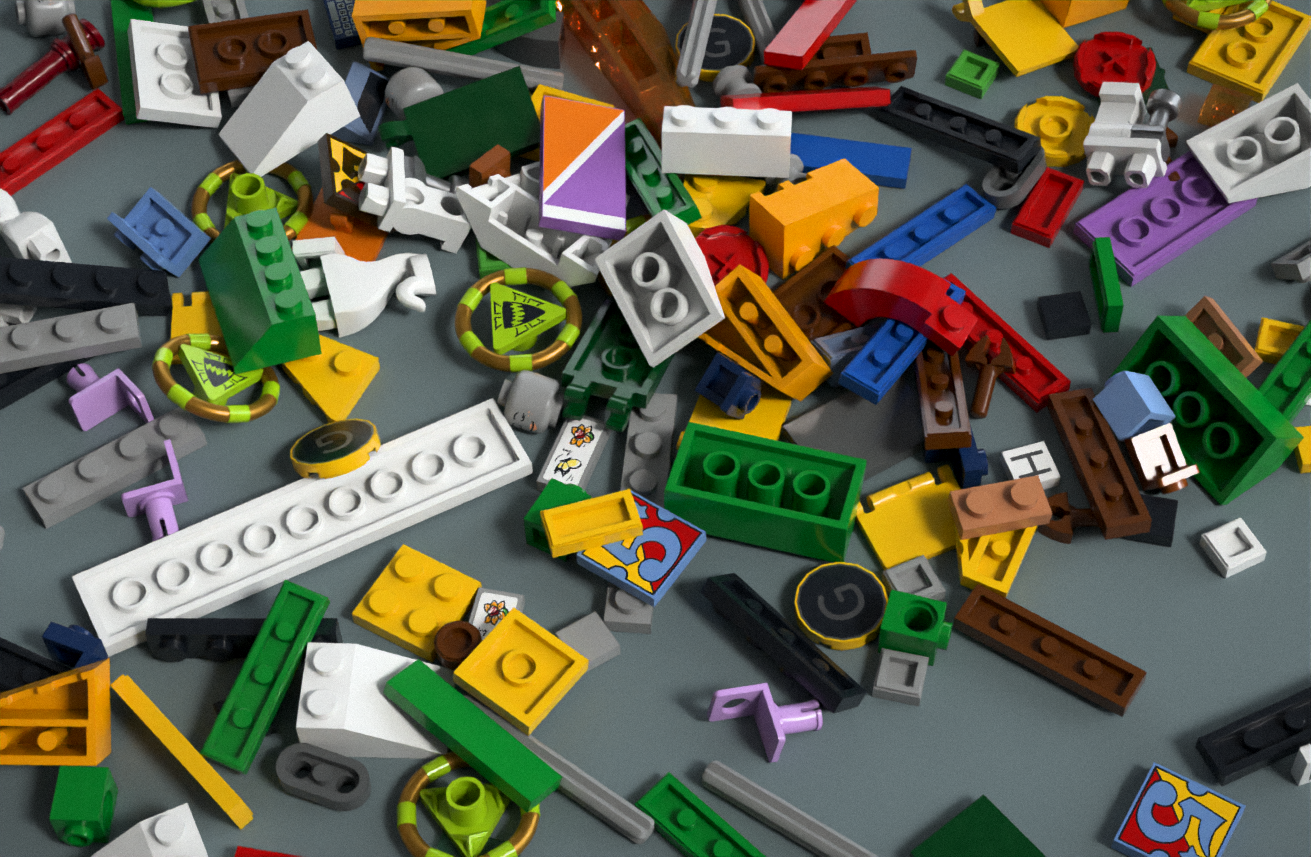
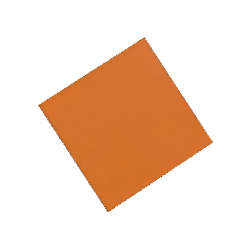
[291,187,389,262]

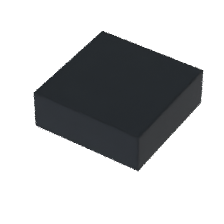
[1037,291,1091,340]
[1125,494,1178,547]

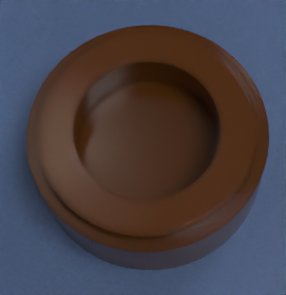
[434,621,482,670]

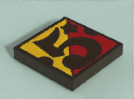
[318,133,396,234]

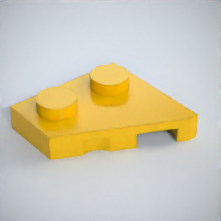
[683,174,766,238]
[281,334,380,424]
[953,487,1037,598]

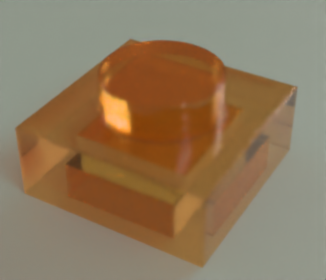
[1197,83,1253,127]

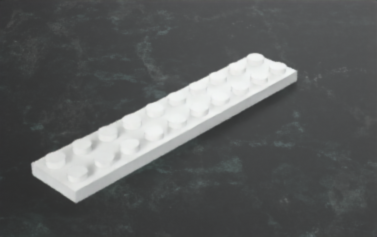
[71,398,533,657]

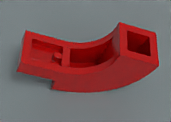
[824,259,979,356]

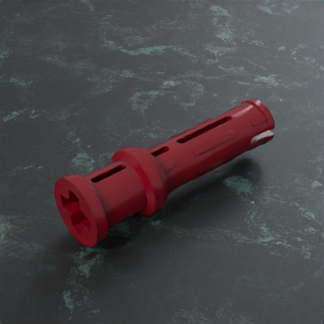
[0,18,105,115]

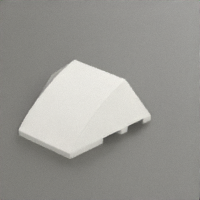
[456,161,630,287]

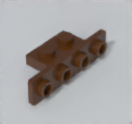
[753,32,917,93]

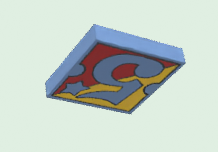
[576,490,706,607]
[1111,762,1246,857]

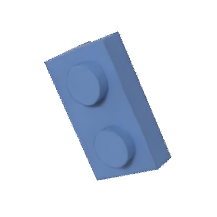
[107,187,211,277]

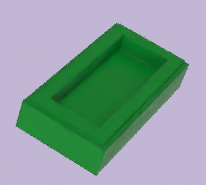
[1088,237,1124,333]

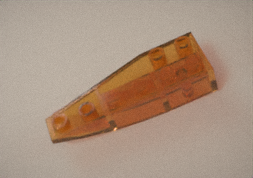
[556,0,696,151]

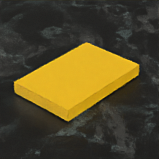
[1187,0,1311,103]

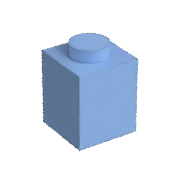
[1093,370,1176,442]

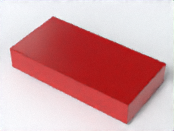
[1011,167,1084,248]

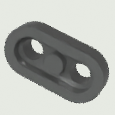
[982,146,1047,209]
[275,743,371,811]

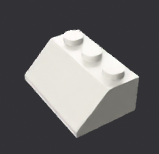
[662,105,792,178]

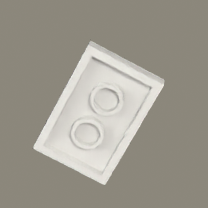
[127,19,222,128]

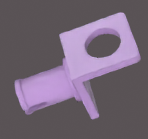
[67,363,154,431]
[121,439,188,542]
[707,683,823,763]

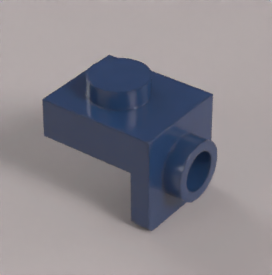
[695,352,765,420]
[923,425,988,489]
[42,621,111,669]

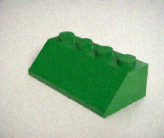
[198,208,322,375]
[1107,315,1304,505]
[664,422,867,562]

